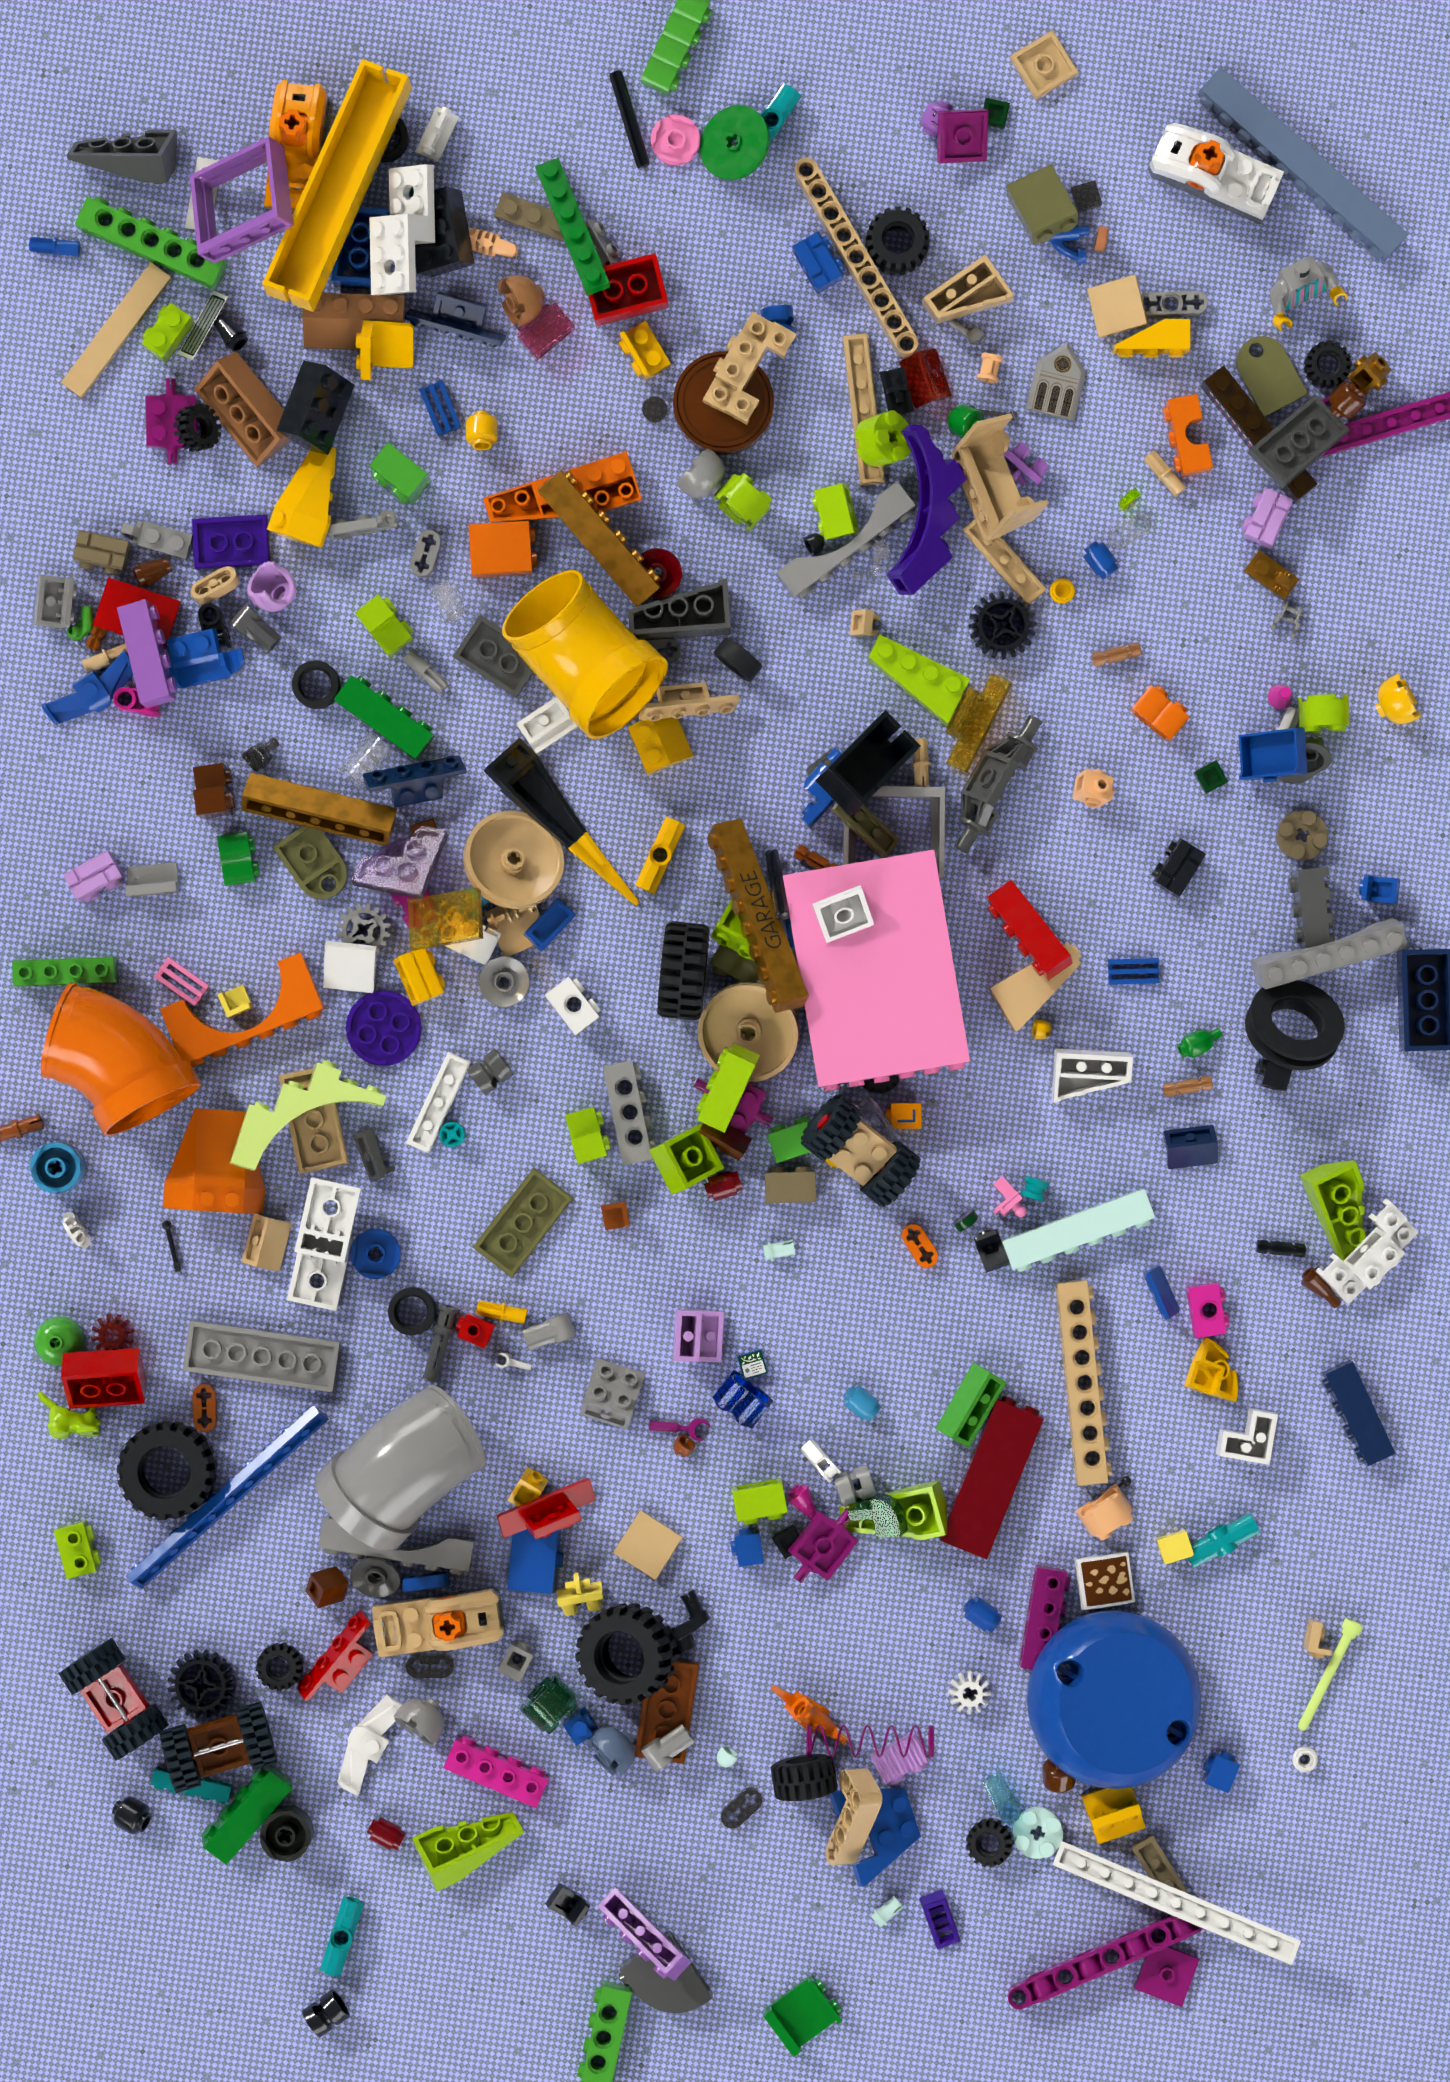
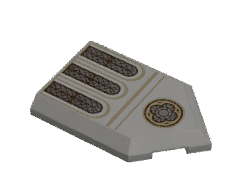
[1025,342,1086,421]

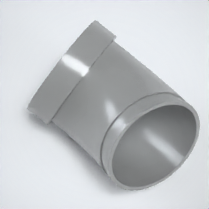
[315,1385,485,1551]

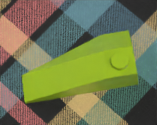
[1300,1160,1365,1261]
[839,1480,947,1540]
[412,1812,524,1892]

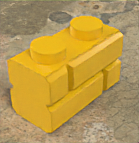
[393,946,445,1006]

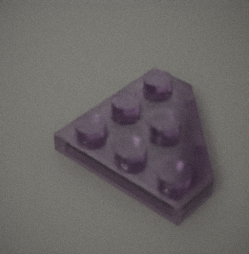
[351,826,449,900]

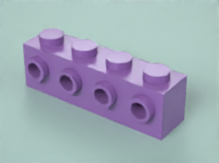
[117,599,177,708]
[598,1888,691,1981]

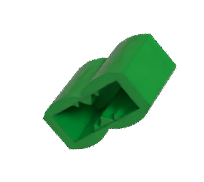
[217,831,260,887]

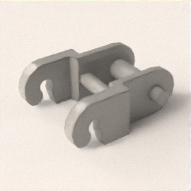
[1271,601,1304,639]

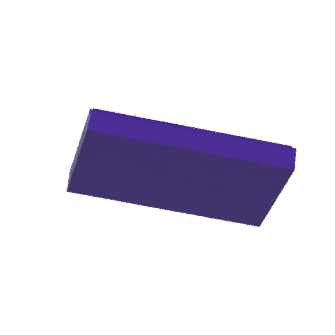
[192,514,271,570]

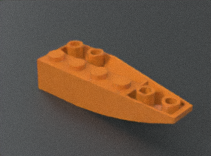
[483,451,642,523]

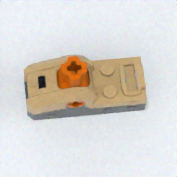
[372,1587,505,1658]

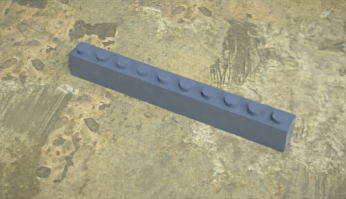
[1198,67,1409,262]

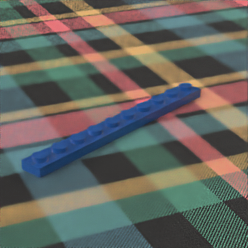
[126,1405,329,1589]

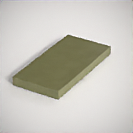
[472,1167,573,1278]

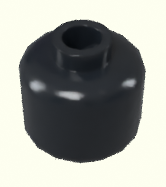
[112,1796,152,1835]

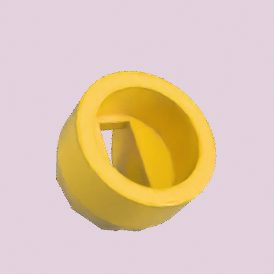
[1032,1019,1052,1040]

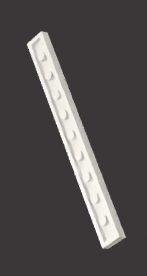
[1053,1841,1301,1966]

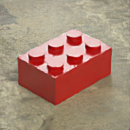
[588,253,669,327]
[61,1348,147,1409]

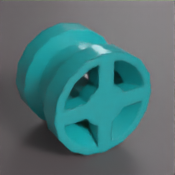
[439,1122,466,1147]
[1020,1176,1050,1202]

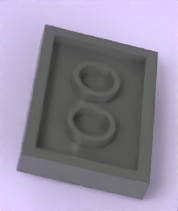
[453,615,534,698]

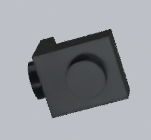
[974,1229,1010,1273]
[545,1883,590,1926]

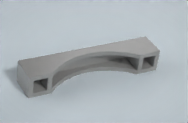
[776,481,916,600]
[1251,918,1408,989]
[319,1515,475,1575]

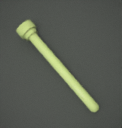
[1298,1617,1364,1731]

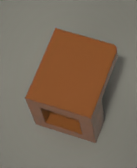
[601,1201,630,1230]

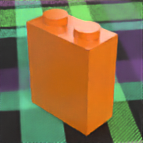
[468,521,538,578]

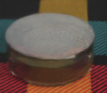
[642,396,667,423]

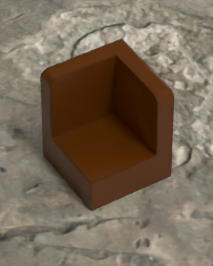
[305,1567,349,1608]

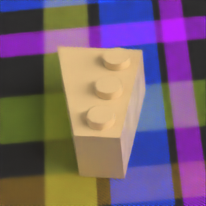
[922,254,1014,324]

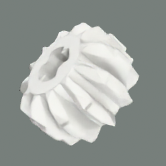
[948,1670,991,1715]

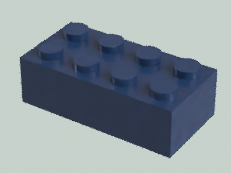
[1396,949,1450,1052]

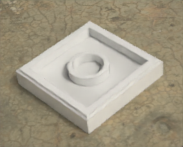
[323,941,376,993]

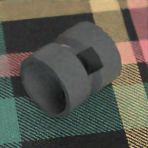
[467,1049,514,1095]

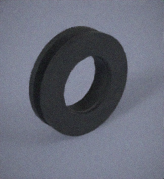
[1245,980,1345,1070]

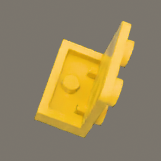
[356,320,414,380]

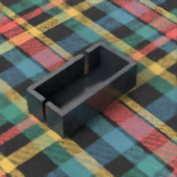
[815,710,921,817]

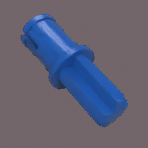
[29,236,81,257]

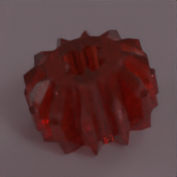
[91,1313,135,1350]

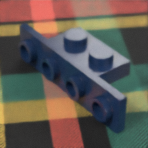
[404,291,506,347]
[363,755,467,808]

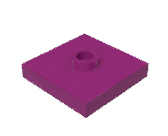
[937,109,989,164]
[1134,1940,1200,2007]

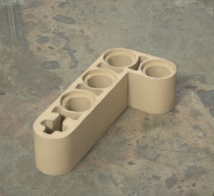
[825,1768,882,1866]

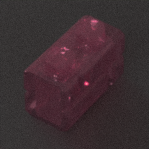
[516,303,575,361]

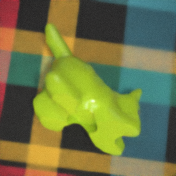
[37,1391,101,1439]

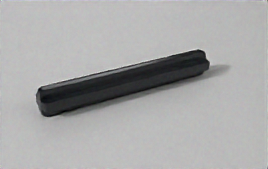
[609,70,649,168]
[765,849,790,921]

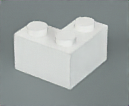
[1216,1408,1278,1465]

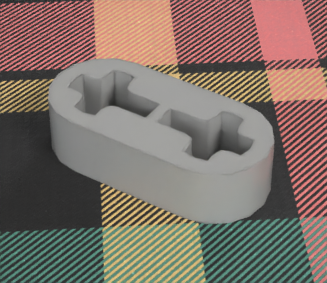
[411,530,441,578]

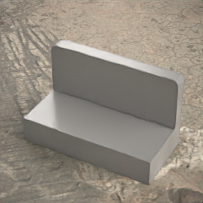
[125,863,180,897]

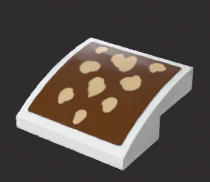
[1074,1551,1135,1610]

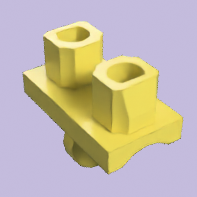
[557,1573,603,1616]

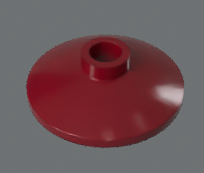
[641,548,682,599]

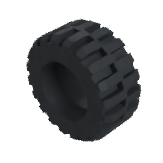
[657,921,710,1020]
[117,1421,218,1520]
[575,1603,677,1705]

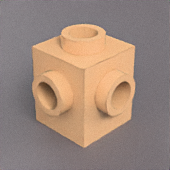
[1072,769,1115,808]

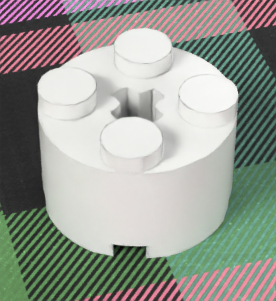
[441,912,501,965]

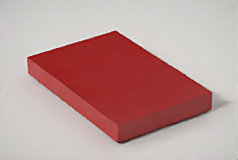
[93,577,181,650]

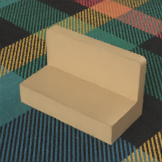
[241,1214,292,1271]

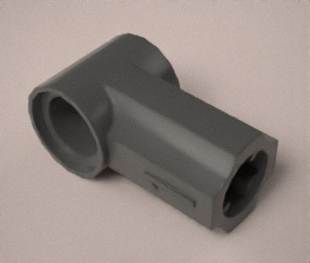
[229,604,282,654]

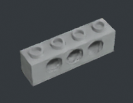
[602,1060,655,1165]

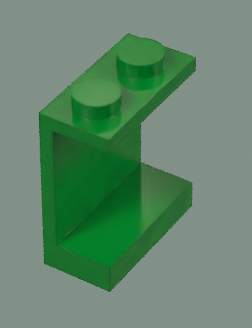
[763,1975,843,2058]

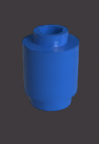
[1083,541,1119,580]
[963,1597,1002,1632]

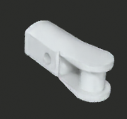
[801,1440,841,1483]

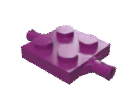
[145,378,197,465]
[693,1078,773,1134]
[788,1508,859,1583]

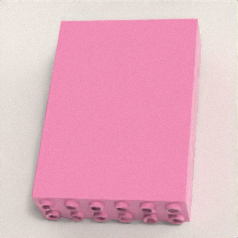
[783,850,970,1092]

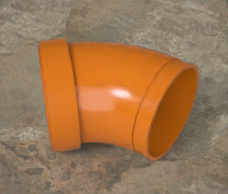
[41,982,202,1136]

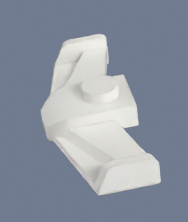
[337,1694,403,1796]

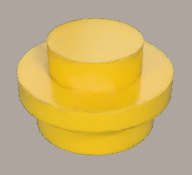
[1049,578,1075,604]

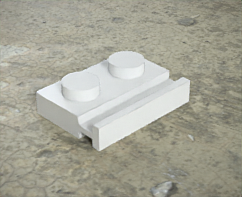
[516,697,578,754]

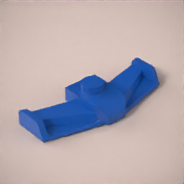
[41,649,133,725]

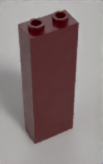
[938,1396,1044,1560]

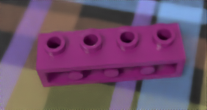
[1019,1565,1071,1670]

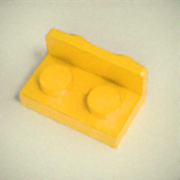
[618,321,671,381]

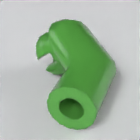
[67,606,93,641]

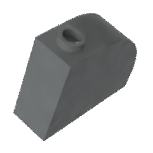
[618,1930,713,2013]

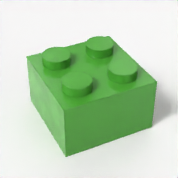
[369,442,431,505]

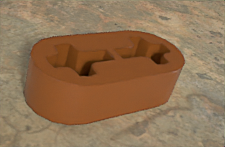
[192,1383,217,1432]

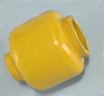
[465,411,498,450]

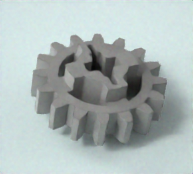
[336,903,392,954]

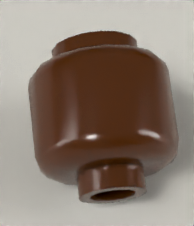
[1329,381,1367,419]
[1042,1758,1076,1793]

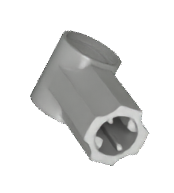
[522,1312,576,1351]
[641,1724,695,1772]

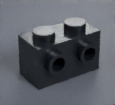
[1254,1057,1292,1091]

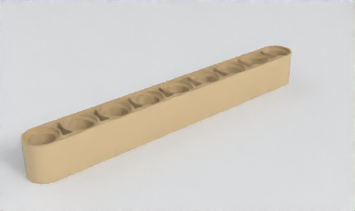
[795,157,918,359]

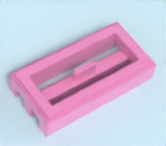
[154,957,210,1006]

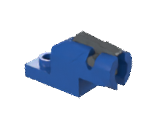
[801,748,842,828]

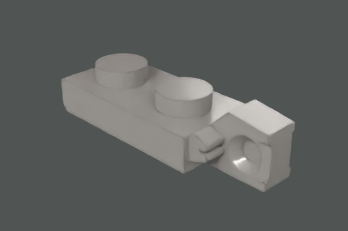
[328,511,398,540]
[120,521,193,560]

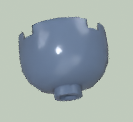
[585,1727,635,1778]

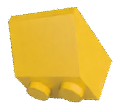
[628,717,694,776]

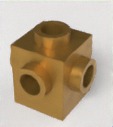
[1347,352,1392,393]

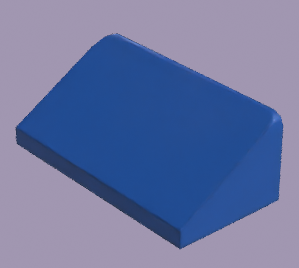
[1143,1266,1180,1320]

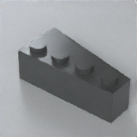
[628,578,731,641]
[1288,866,1335,949]

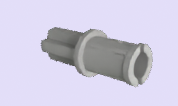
[403,649,448,693]

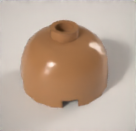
[498,275,545,327]

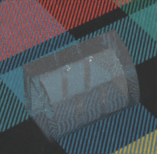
[338,731,393,788]

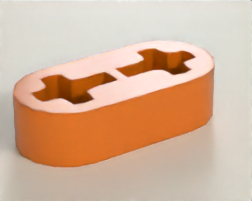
[901,1224,938,1268]

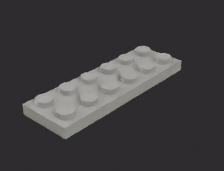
[182,1320,341,1392]

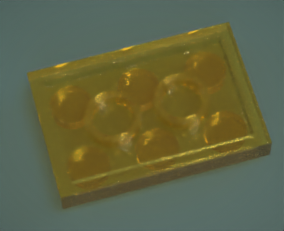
[408,887,483,951]

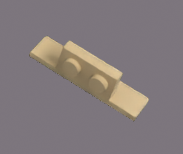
[639,682,740,721]

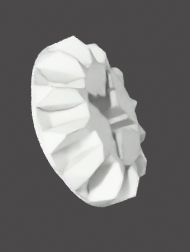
[62,1212,91,1249]

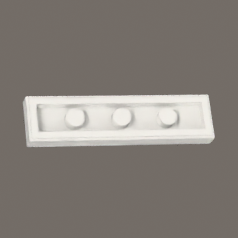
[406,1052,471,1154]

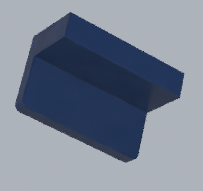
[1163,1125,1218,1169]

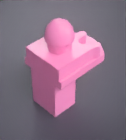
[993,1176,1027,1217]

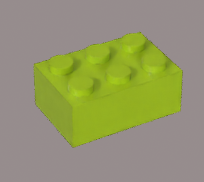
[696,1043,760,1133]

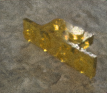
[946,674,1012,772]

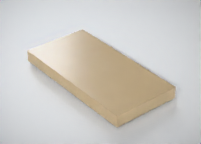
[279,1068,349,1174]

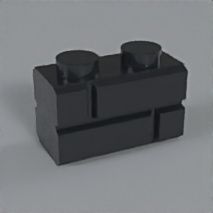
[1151,838,1206,898]

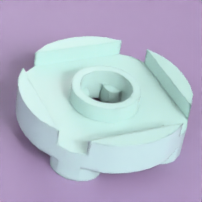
[1012,1806,1063,1859]

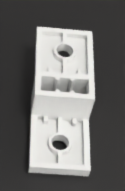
[369,164,435,295]
[287,1177,362,1311]

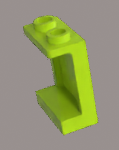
[710,896,773,961]

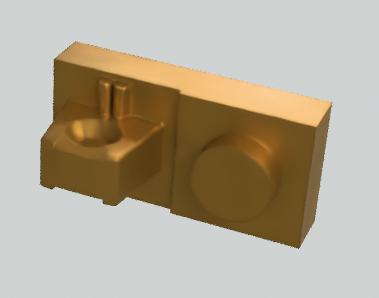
[1243,550,1300,600]

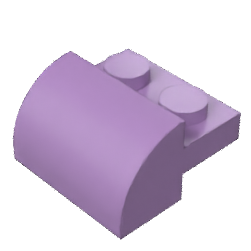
[673,1309,724,1362]

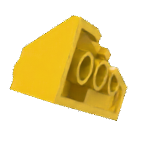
[267,446,336,548]

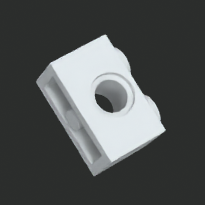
[545,977,600,1035]

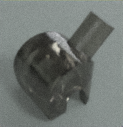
[241,737,280,772]

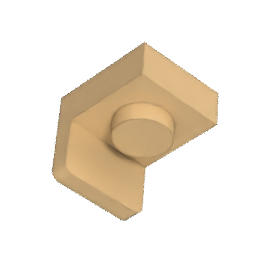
[1303,1618,1333,1659]

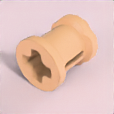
[976,353,1004,384]

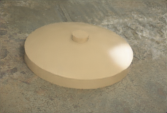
[463,810,564,909]
[698,982,799,1082]

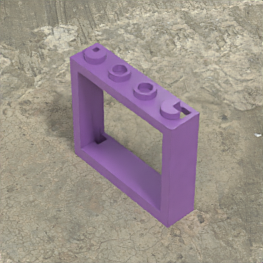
[190,136,293,264]

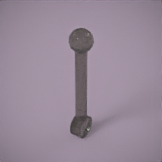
[970,405,1018,421]

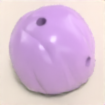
[247,561,296,612]

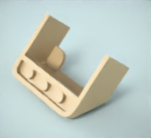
[952,413,1048,540]

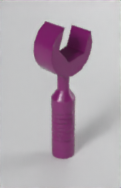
[649,1418,710,1441]

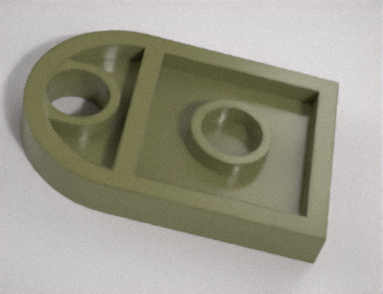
[1236,336,1308,417]
[273,826,348,900]

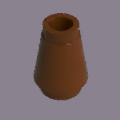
[133,557,172,587]

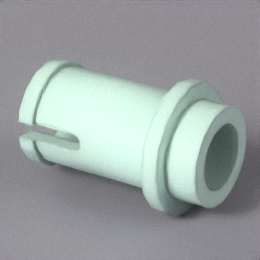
[763,1239,795,1262]
[871,1895,904,1927]

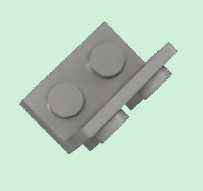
[579,1359,645,1430]

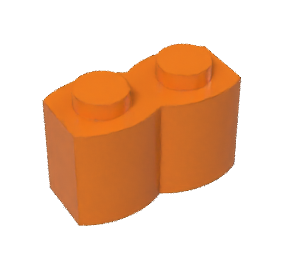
[1130,685,1190,742]

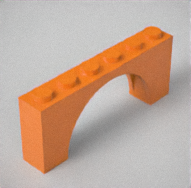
[160,952,326,1067]

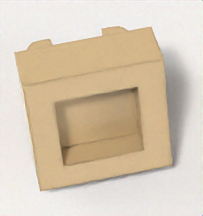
[850,609,880,637]

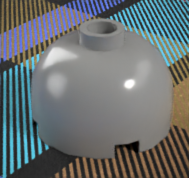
[676,448,725,499]
[393,1698,445,1746]

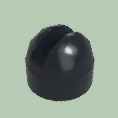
[803,533,825,555]

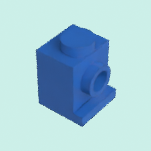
[563,1706,599,1746]

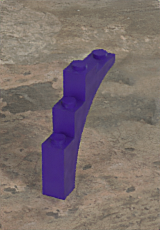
[887,425,967,595]

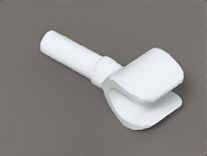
[495,1353,532,1371]

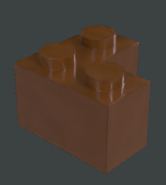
[193,763,236,819]

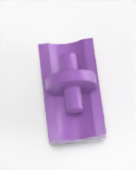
[1004,442,1049,487]

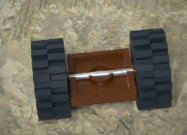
[159,1701,278,1793]

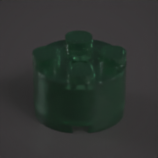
[520,1673,577,1734]

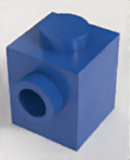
[730,1527,764,1567]
[1202,1750,1240,1793]

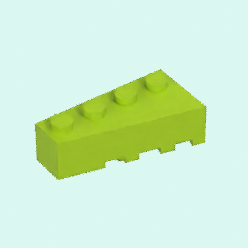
[867,634,970,727]

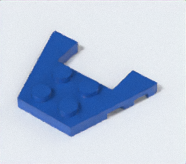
[829,1788,921,1887]

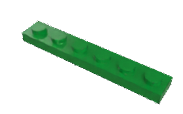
[535,158,610,296]

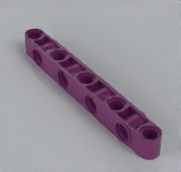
[1007,1915,1204,2010]

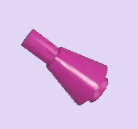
[1268,684,1293,709]
[787,1484,817,1520]

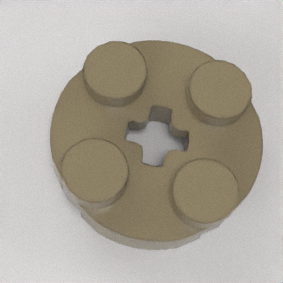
[1276,810,1328,861]

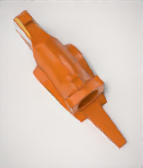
[771,1685,848,1745]

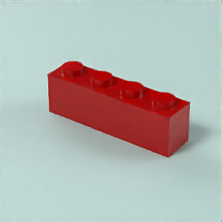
[987,880,1073,981]

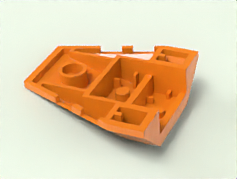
[162,1108,265,1214]

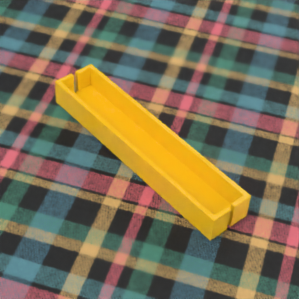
[262,59,412,312]

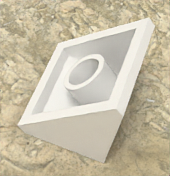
[812,885,874,943]

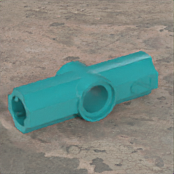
[761,83,802,145]
[1188,1513,1261,1568]
[320,1896,364,1977]

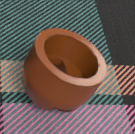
[673,1435,695,1457]

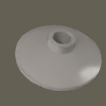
[479,957,529,1007]

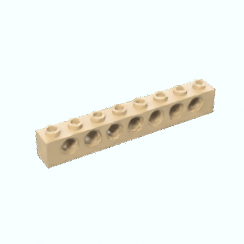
[1055,1280,1112,1486]

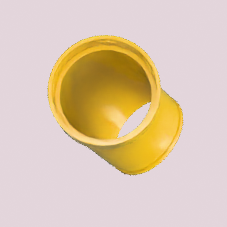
[502,570,668,739]

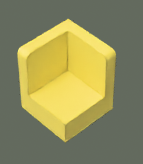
[217,985,254,1018]
[1156,1529,1194,1565]

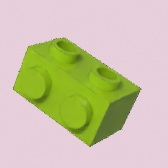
[141,302,195,363]
[812,483,860,540]
[54,1520,102,1579]

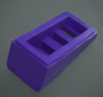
[919,1890,961,1950]

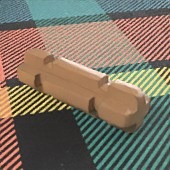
[1092,642,1141,667]
[1163,1076,1213,1097]

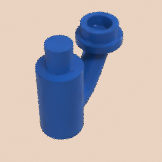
[1049,224,1089,266]

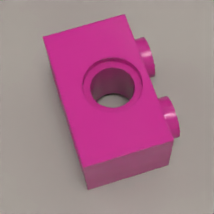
[1186,1282,1230,1338]

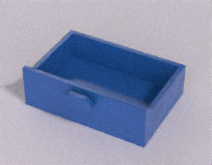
[1239,728,1308,783]
[507,1529,564,1594]

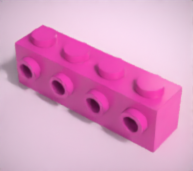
[443,1735,549,1808]

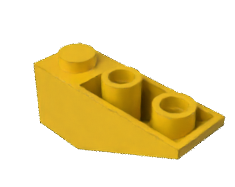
[1112,319,1190,358]

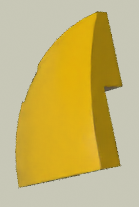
[1184,1337,1238,1402]

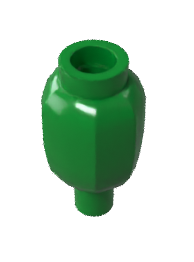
[1177,1028,1223,1058]

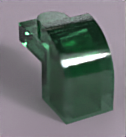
[848,1493,908,1539]

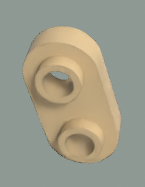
[190,566,240,605]

